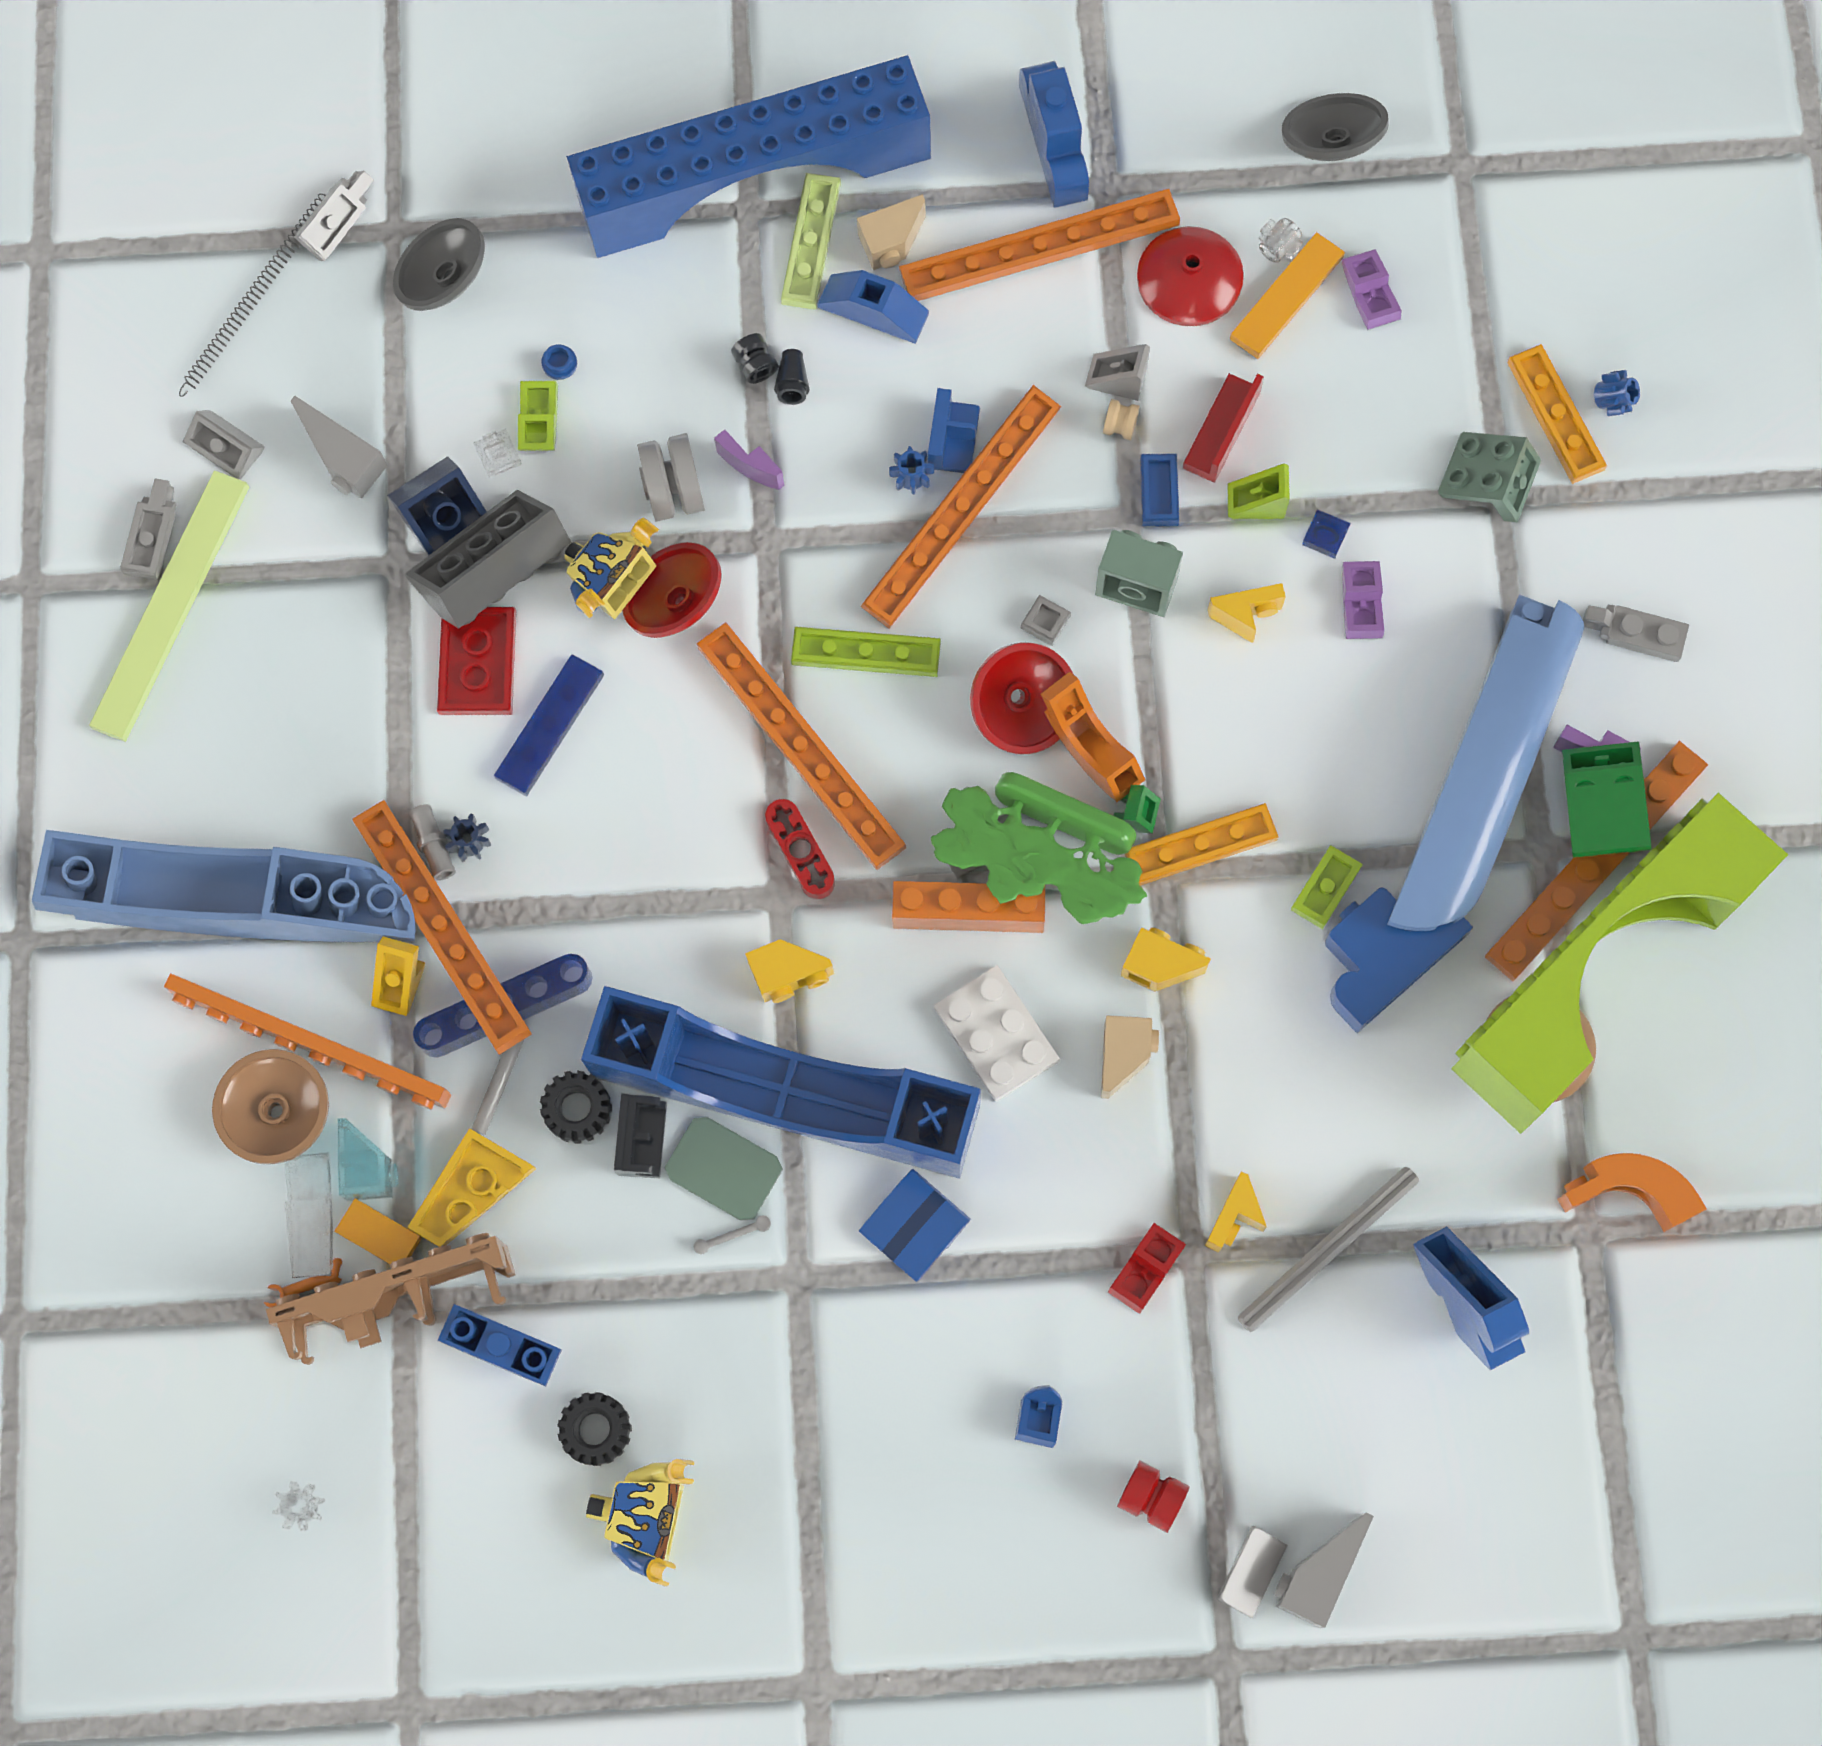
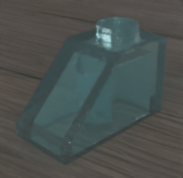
[338,1118,399,1201]

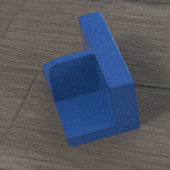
[928,388,980,473]

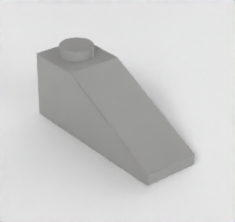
[291,396,387,499]
[1274,1512,1374,1628]

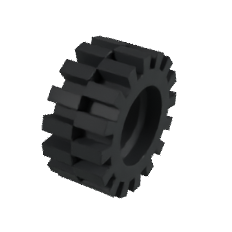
[540,1070,612,1144]
[557,1392,632,1466]

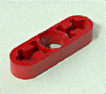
[765,799,835,899]

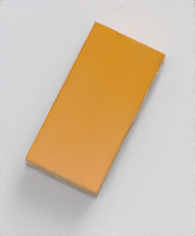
[334,1198,422,1264]

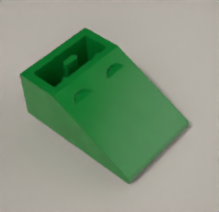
[1562,741,1652,858]

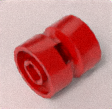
[1117,1460,1190,1533]

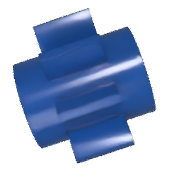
[1594,370,1640,416]
[889,446,934,495]

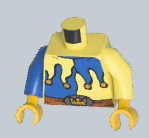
[564,518,659,619]
[586,1459,694,1586]

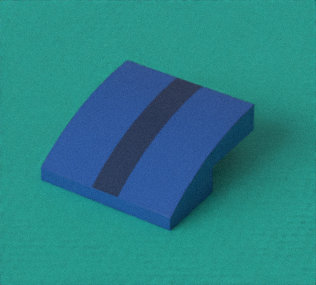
[859,1169,971,1282]

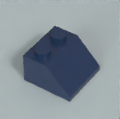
[387,456,487,556]

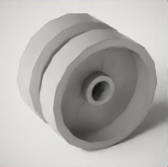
[637,433,705,522]

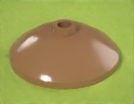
[212,1049,329,1165]

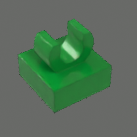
[1113,785,1161,834]

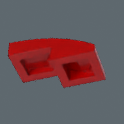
[1108,1223,1186,1314]

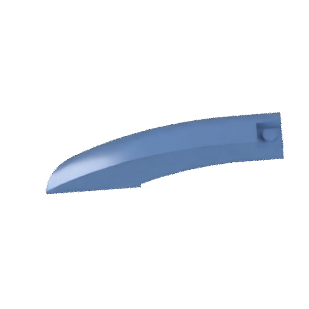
[32,830,415,942]

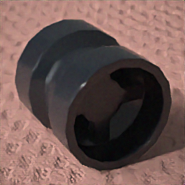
[731,333,779,384]

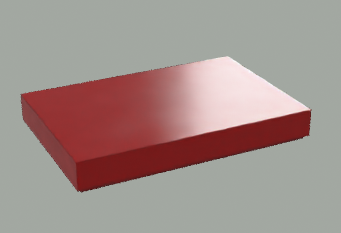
[437,607,516,715]

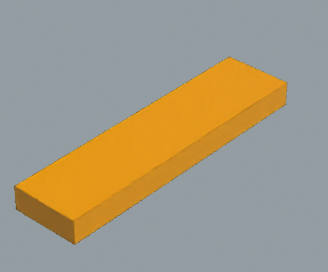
[1230,232,1345,359]
[1507,344,1607,484]
[1125,803,1279,886]

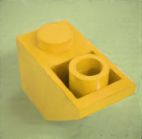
[1121,927,1211,992]
[745,939,834,1003]

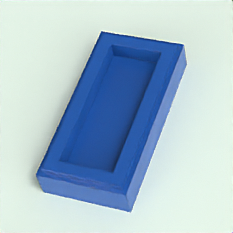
[1140,454,1179,526]

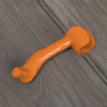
[264,1258,343,1308]

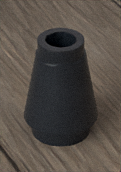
[774,349,810,405]

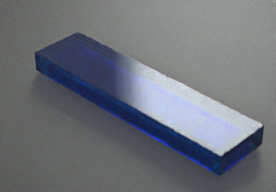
[494,654,604,797]

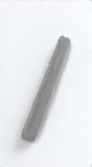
[1238,1167,1419,1332]

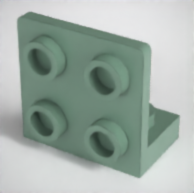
[1438,432,1541,523]

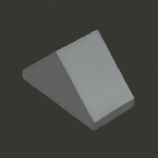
[1085,344,1150,401]

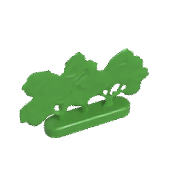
[931,772,1147,924]

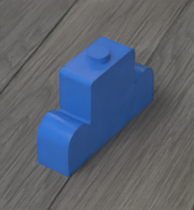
[1019,61,1089,208]
[1325,887,1473,1034]
[1413,1226,1529,1371]

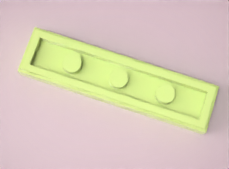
[781,173,841,310]

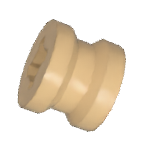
[1103,399,1140,441]

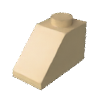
[857,194,926,271]
[1101,1016,1159,1099]

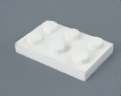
[934,965,1060,1102]

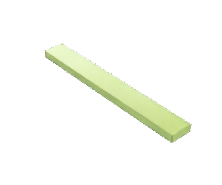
[89,470,249,742]

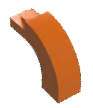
[1041,672,1145,802]
[1557,1153,1707,1232]

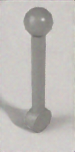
[693,1215,771,1254]

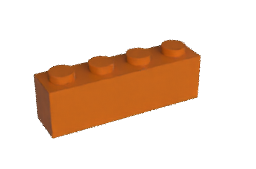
[892,881,1045,933]

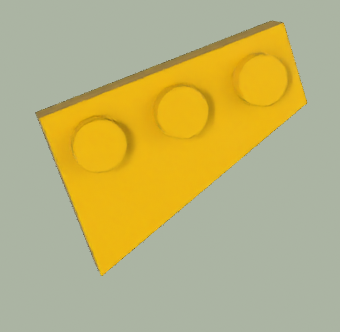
[407,1128,536,1247]

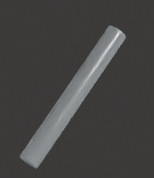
[471,1040,524,1136]

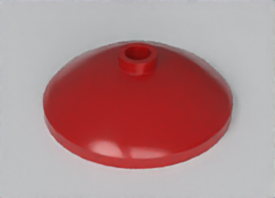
[1137,226,1244,326]
[622,542,722,638]
[970,642,1074,754]

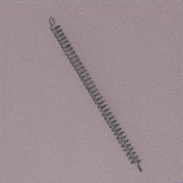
[179,189,331,397]

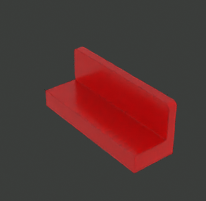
[1182,373,1264,483]

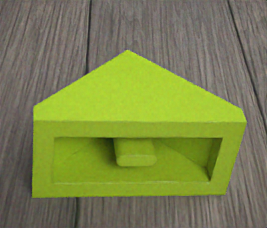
[1227,463,1290,519]

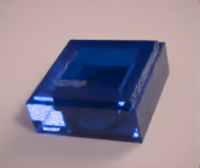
[1302,509,1351,559]

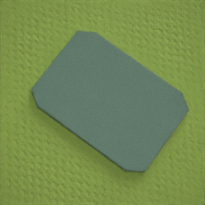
[664,1117,783,1220]

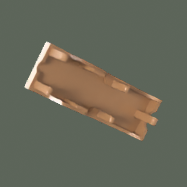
[266,1233,516,1365]

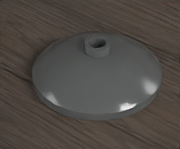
[1282,93,1389,161]
[393,218,485,311]

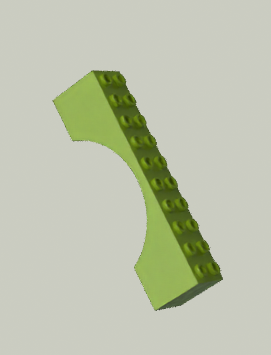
[1451,792,1789,1134]

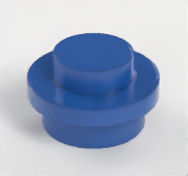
[541,344,578,380]

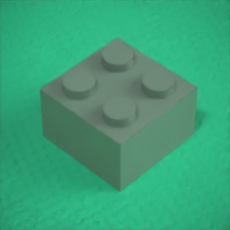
[1095,529,1183,618]

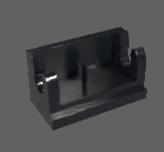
[614,1093,667,1179]

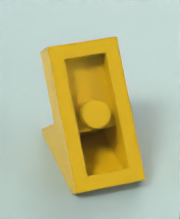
[1207,583,1286,643]
[371,936,425,1016]
[1205,1171,1267,1253]

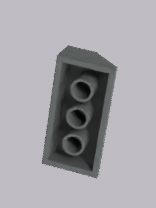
[405,490,572,629]

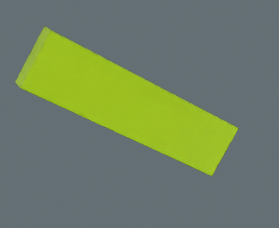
[791,627,941,677]

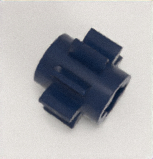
[443,813,491,862]

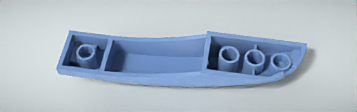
[1387,594,1584,931]

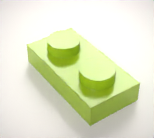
[1291,845,1363,930]

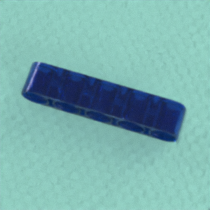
[413,953,593,1058]

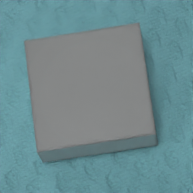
[1021,595,1071,646]

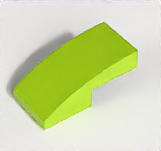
[518,381,558,451]

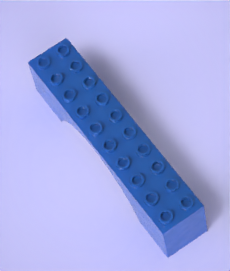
[566,55,931,258]
[581,986,981,1179]

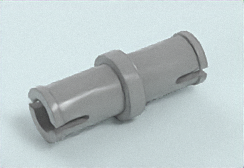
[408,804,456,881]

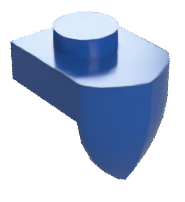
[1015,1385,1062,1448]

